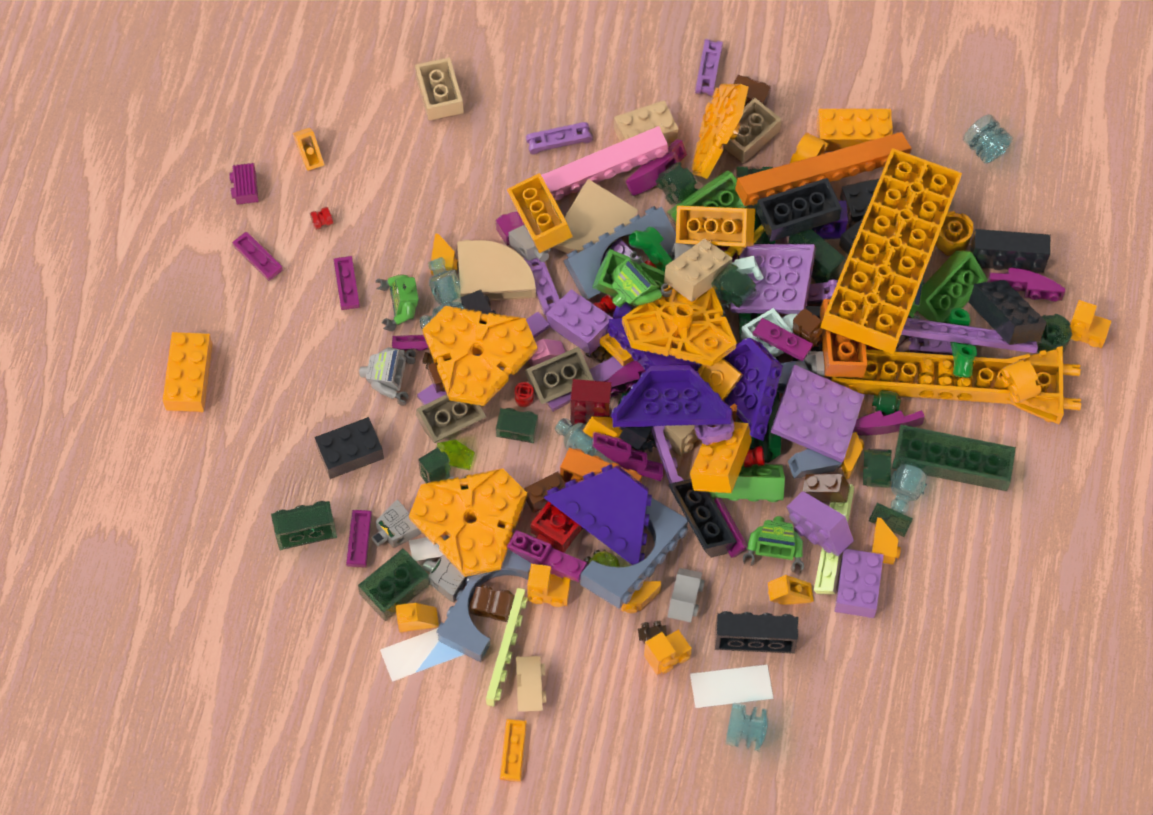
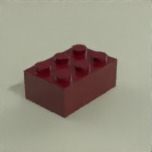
[570,379,612,428]

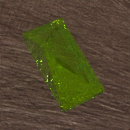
[432,439,475,471]

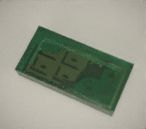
[869,503,913,537]

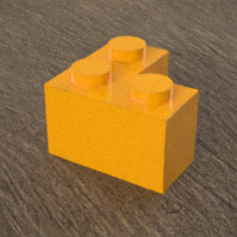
[1066,300,1112,348]
[527,564,571,607]
[644,629,692,675]

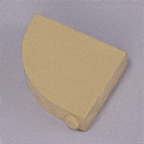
[553,179,638,253]
[457,240,536,301]

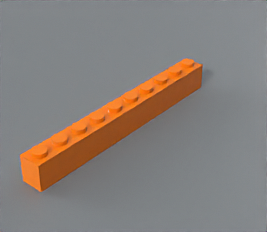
[735,132,912,206]

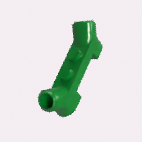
[629,227,673,272]
[944,308,977,378]

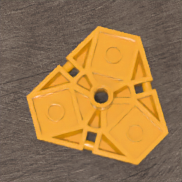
[692,83,748,179]
[622,286,737,366]
[422,306,538,406]
[409,468,527,577]

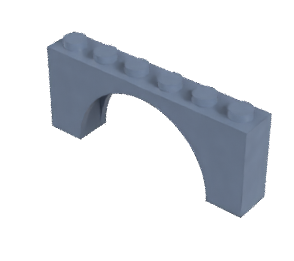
[563,206,676,299]
[777,360,842,479]
[580,498,689,609]
[437,549,532,662]

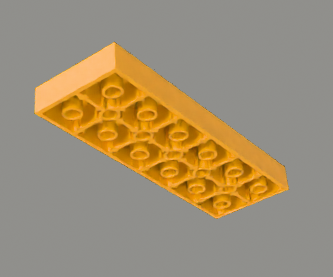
[820,148,962,354]

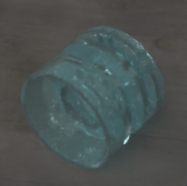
[963,114,1013,163]
[725,702,768,751]

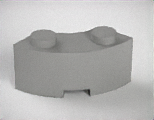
[667,568,705,622]

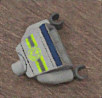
[359,347,416,406]

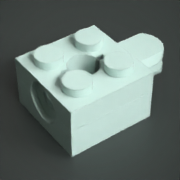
[741,308,797,358]

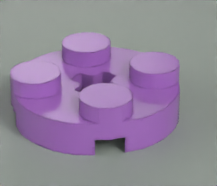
[694,416,734,445]

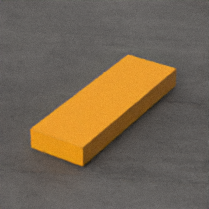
[500,719,527,782]

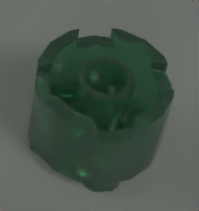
[656,162,698,205]
[711,264,756,308]
[1036,314,1072,353]
[863,448,892,488]

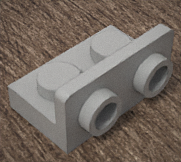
[804,351,825,377]

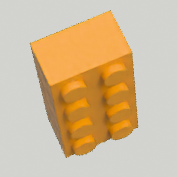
[817,109,893,151]
[507,173,573,253]
[676,206,755,247]
[163,332,213,412]
[690,422,752,493]

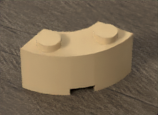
[516,656,546,711]

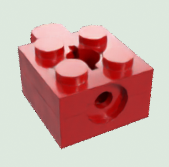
[531,501,583,553]

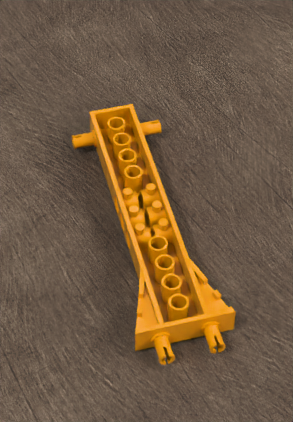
[830,346,1081,424]

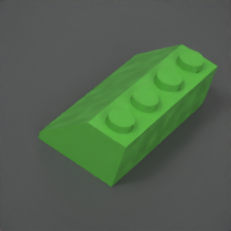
[667,170,748,245]
[592,249,665,306]
[917,250,988,323]
[709,463,785,502]

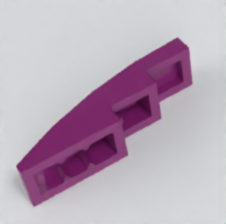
[853,410,925,436]
[592,432,663,482]

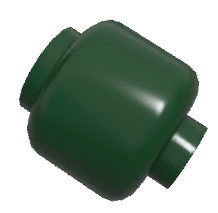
[872,390,901,416]

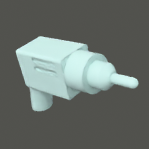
[731,256,764,280]

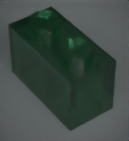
[496,408,538,444]
[418,447,451,483]

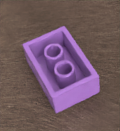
[546,289,613,355]
[787,491,854,556]
[834,549,883,618]

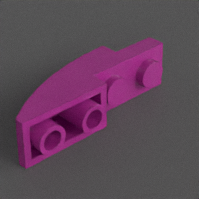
[626,139,687,196]
[987,268,1065,302]
[606,360,646,397]
[507,530,588,582]

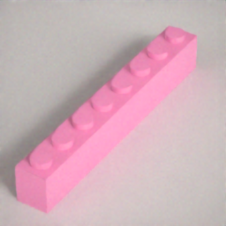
[541,126,669,200]

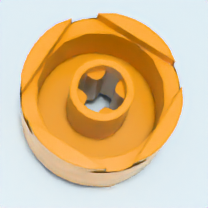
[790,132,829,163]
[935,211,973,256]
[1000,358,1041,404]

